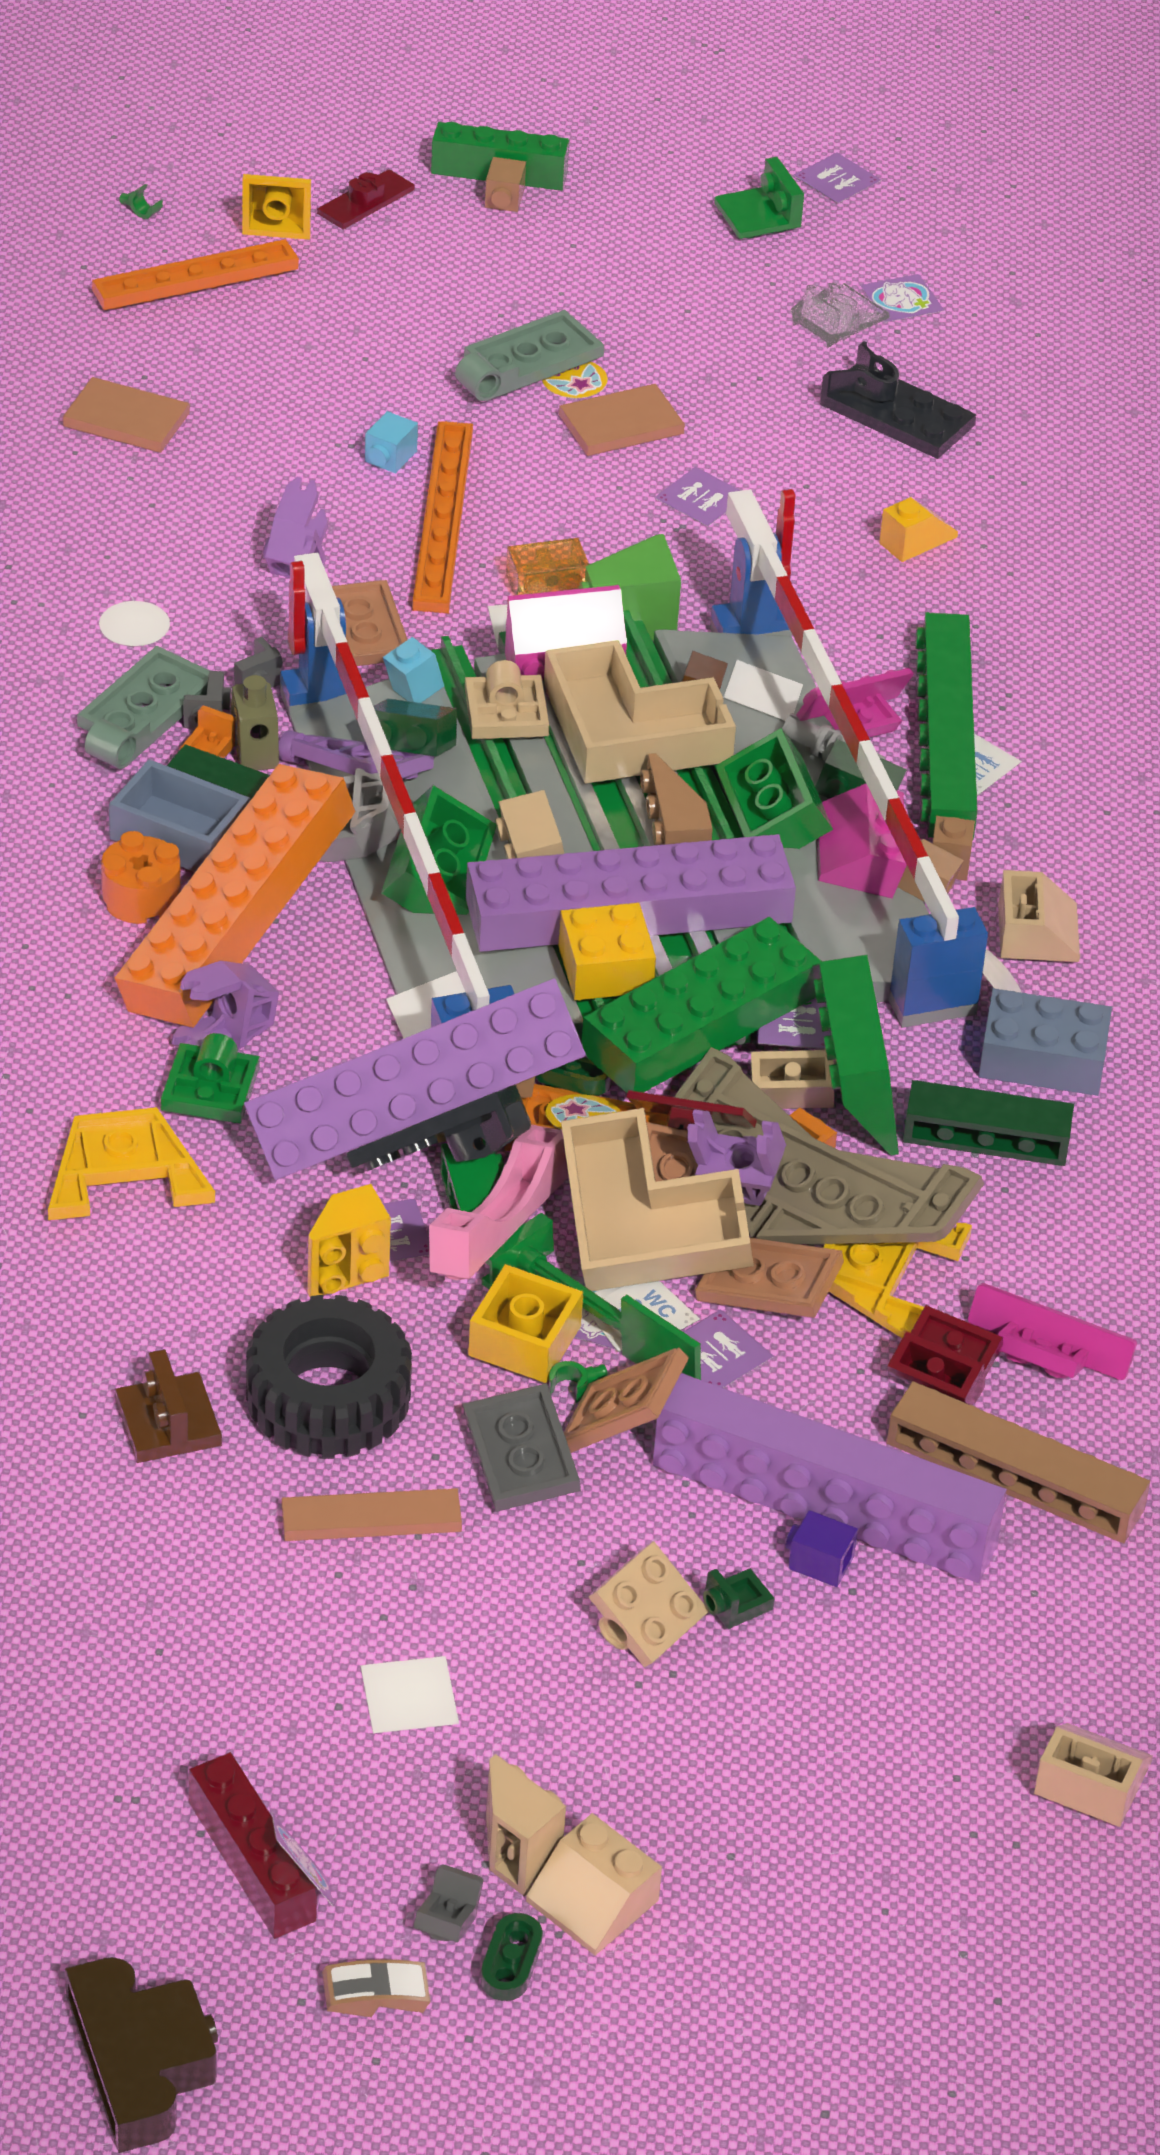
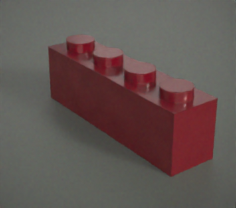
[189,1752,317,1939]

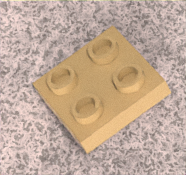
[465,660,549,739]
[588,1541,709,1667]

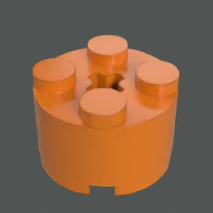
[101,831,181,924]

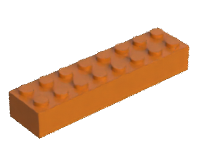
[114,764,355,1028]

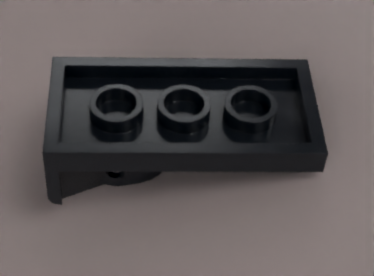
[820,341,977,459]
[346,1084,531,1171]

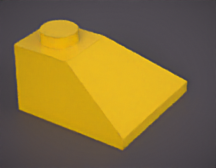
[242,174,311,240]

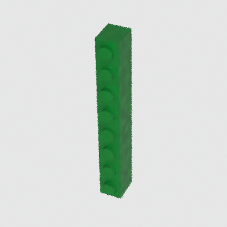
[915,612,978,840]

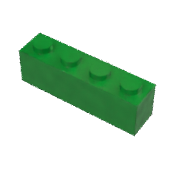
[431,122,570,191]

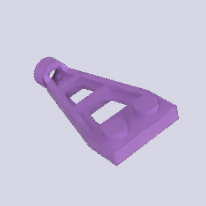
[279,730,434,779]

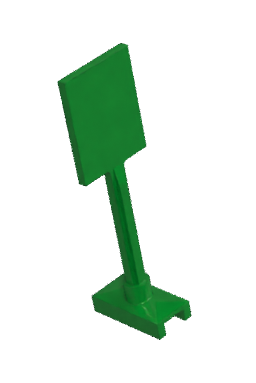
[481,1213,701,1380]

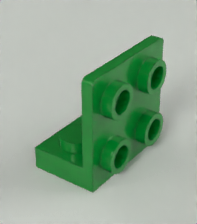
[714,156,804,239]

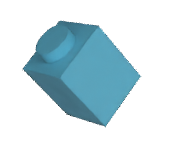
[365,411,418,474]
[383,637,444,703]

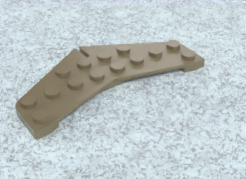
[675,1047,984,1244]

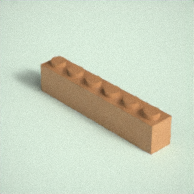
[886,1381,1151,1544]

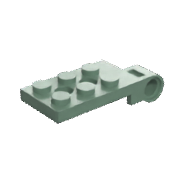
[455,309,605,401]
[77,646,210,769]

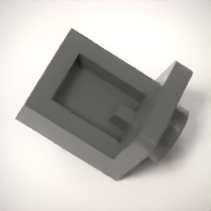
[234,637,283,688]
[183,671,231,729]
[413,1864,484,1943]

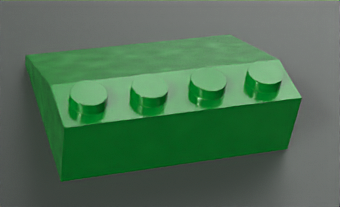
[813,955,899,1156]

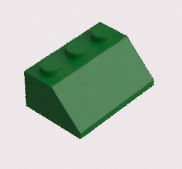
[715,728,833,849]
[381,785,496,915]

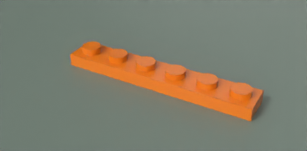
[92,239,299,310]

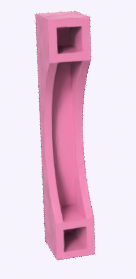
[429,1125,569,1280]

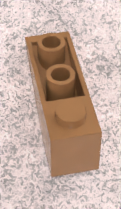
[640,753,712,845]

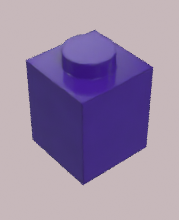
[785,1510,858,1587]

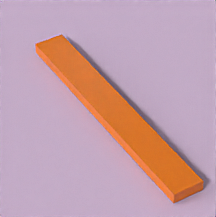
[412,421,473,614]

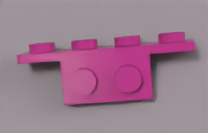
[796,668,914,737]
[968,1283,1137,1380]

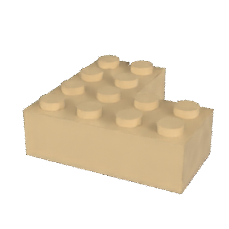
[544,640,736,783]
[561,1108,754,1291]

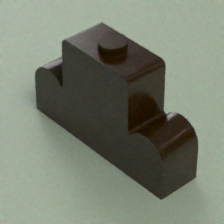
[65,1957,218,2153]

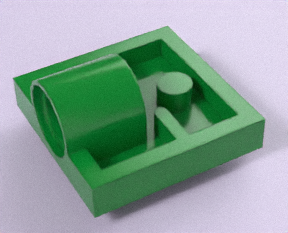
[161,1033,260,1124]

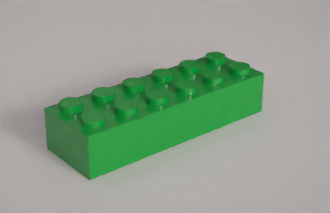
[581,916,822,1093]

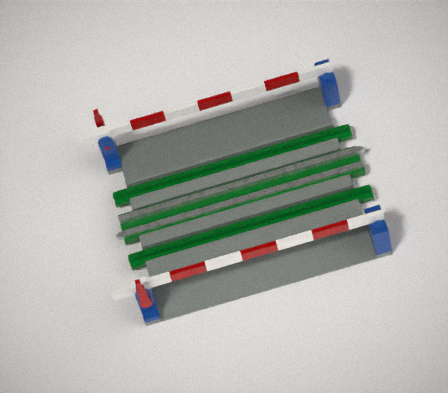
[280,489,988,1047]

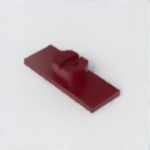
[317,169,415,230]
[626,1090,757,1131]

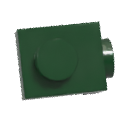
[703,1568,775,1629]

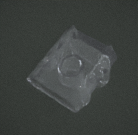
[791,283,890,349]

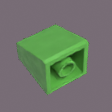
[579,534,681,640]

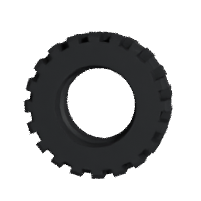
[246,1295,412,1459]

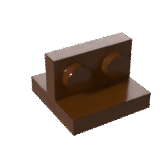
[115,1349,222,1463]

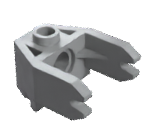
[319,768,401,862]

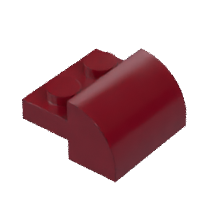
[887,1305,1003,1405]

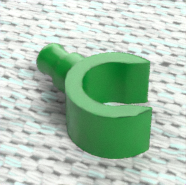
[119,184,163,219]
[548,1361,608,1403]

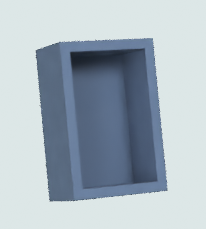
[109,759,250,872]
[979,988,1112,1096]

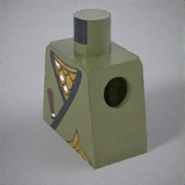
[231,675,279,771]

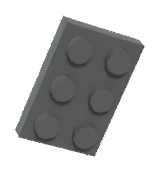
[463,1383,581,1512]

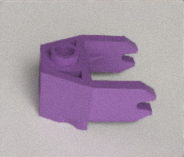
[263,476,329,578]
[172,961,279,1049]
[687,1110,786,1206]

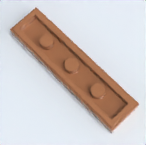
[281,1488,462,1541]

